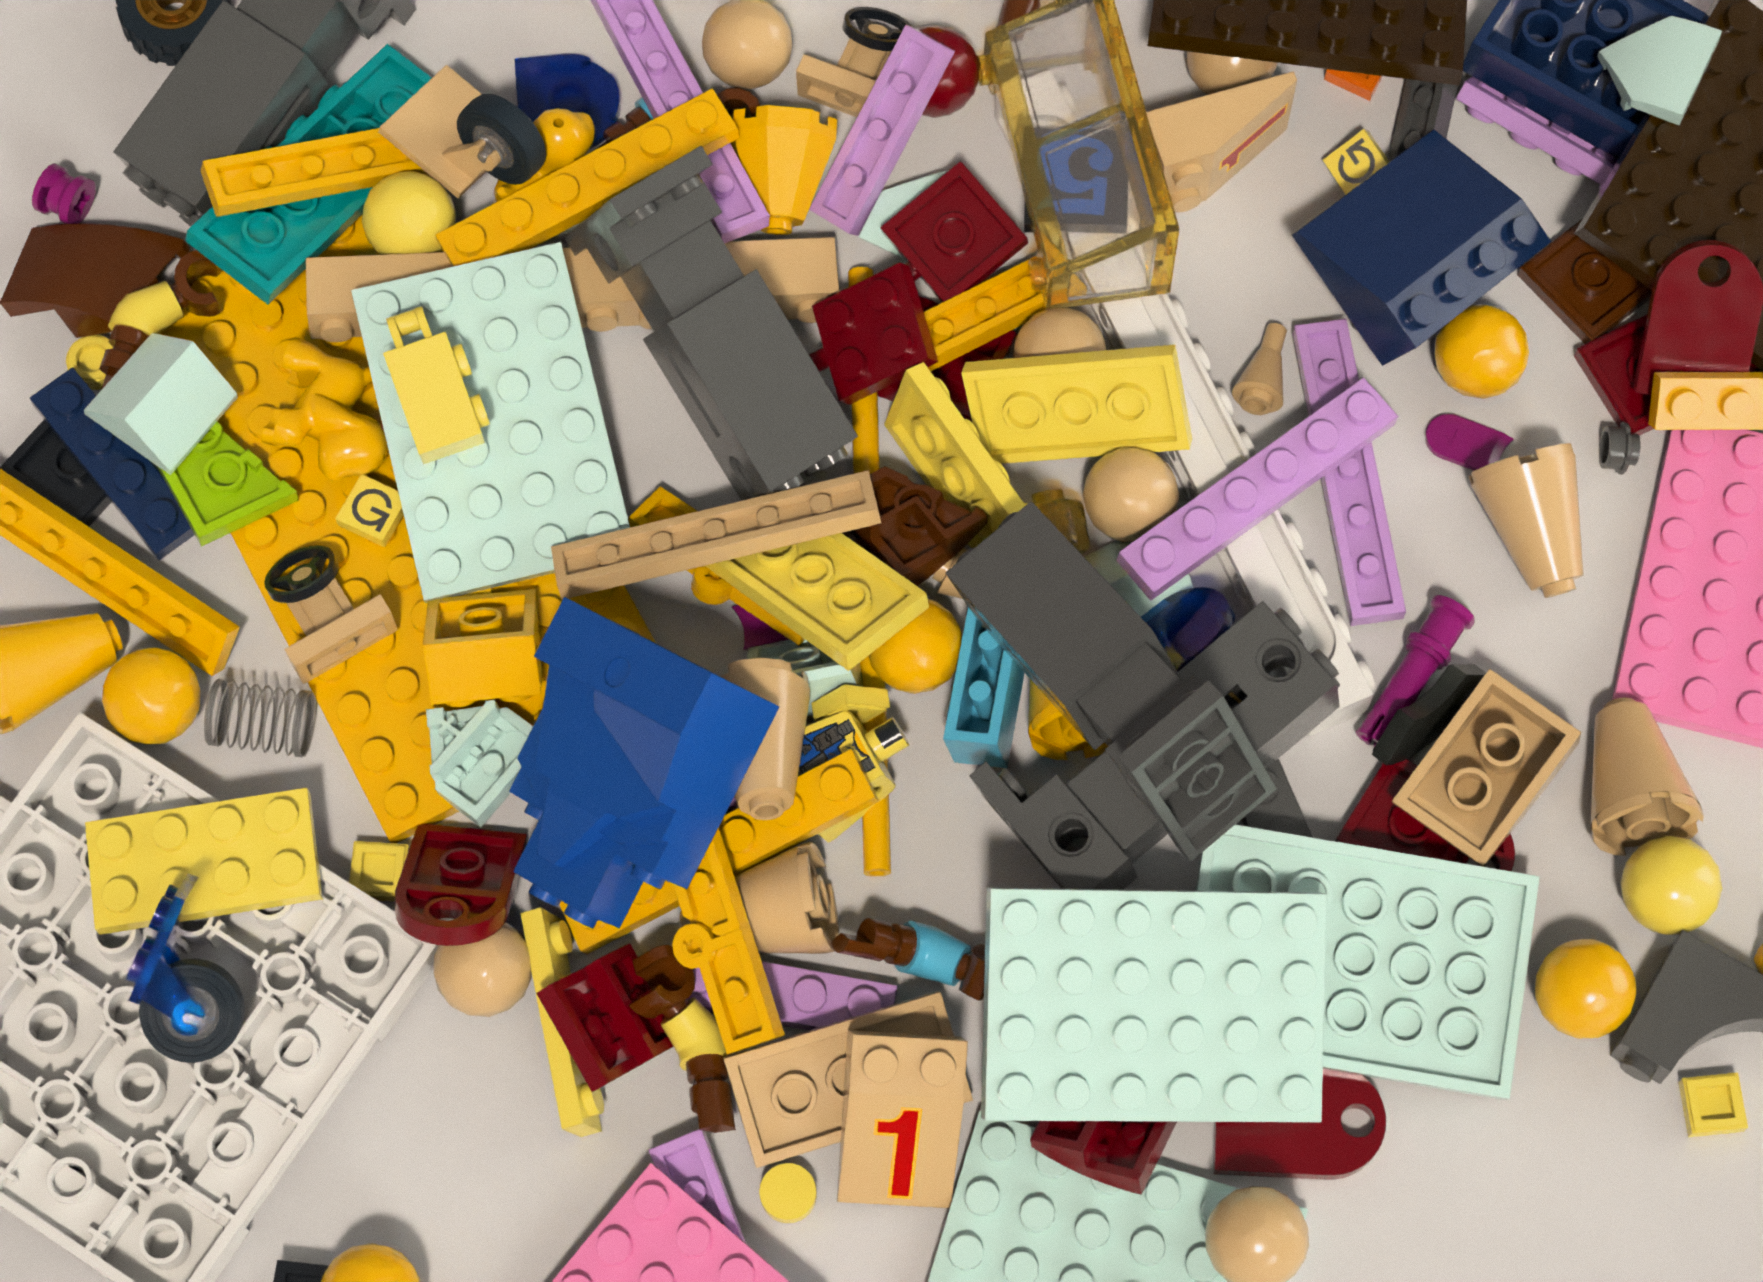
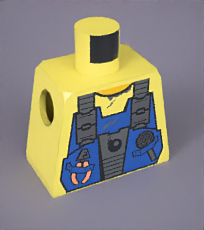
[798,711,910,843]

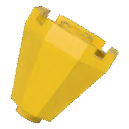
[730,105,837,235]

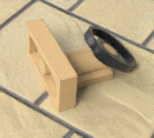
[796,7,912,117]
[264,545,398,685]

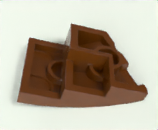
[0,223,190,338]
[842,466,988,586]

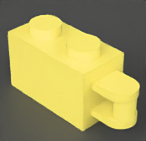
[383,306,490,465]

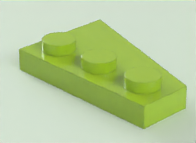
[157,422,298,547]

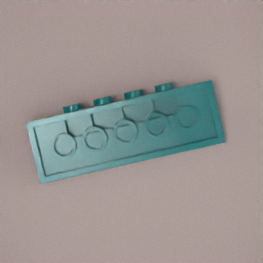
[186,44,432,305]

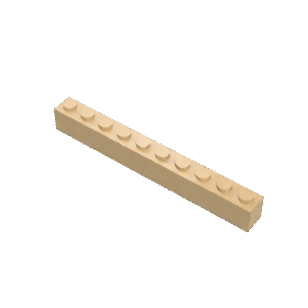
[306,237,839,342]

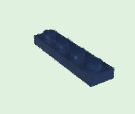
[29,367,195,561]

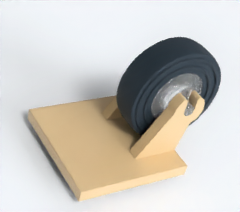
[378,65,546,199]

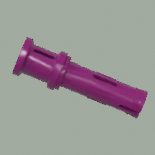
[1355,595,1475,747]

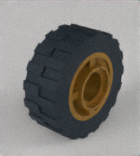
[116,0,232,66]

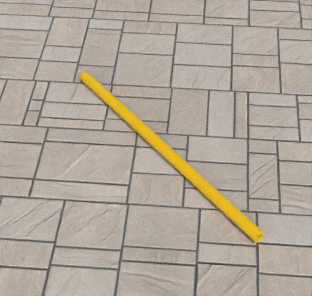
[848,267,891,877]

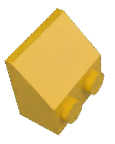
[423,589,542,707]

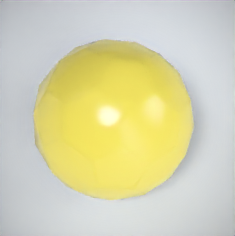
[362,171,456,255]
[1620,836,1723,935]

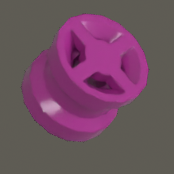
[32,163,96,224]

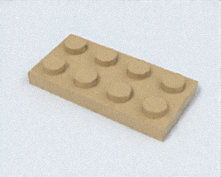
[723,991,973,1168]

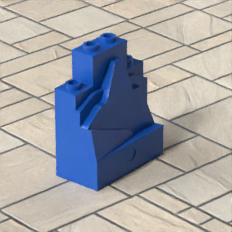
[509,597,780,928]

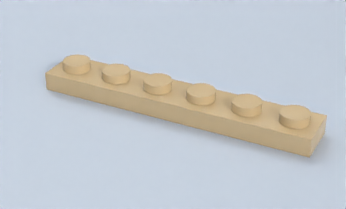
[551,470,881,600]

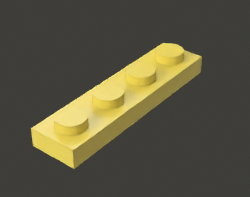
[520,907,604,1137]

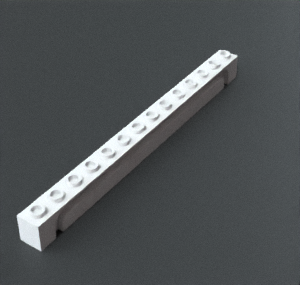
[994,71,1375,737]

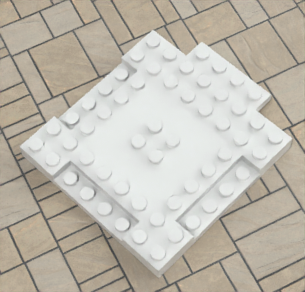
[0,712,439,1282]

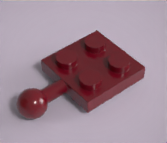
[880,161,1029,303]
[809,262,938,405]

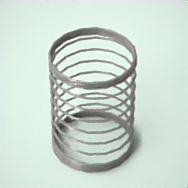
[204,679,316,758]

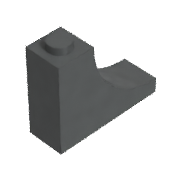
[1610,930,1763,1084]

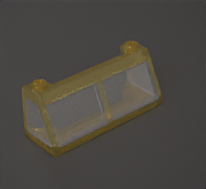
[977,0,1180,310]

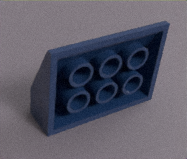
[1463,0,1706,159]
[1292,130,1552,366]

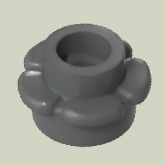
[1599,422,1641,475]

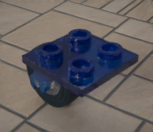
[126,873,245,1063]

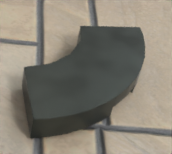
[1372,664,1486,766]

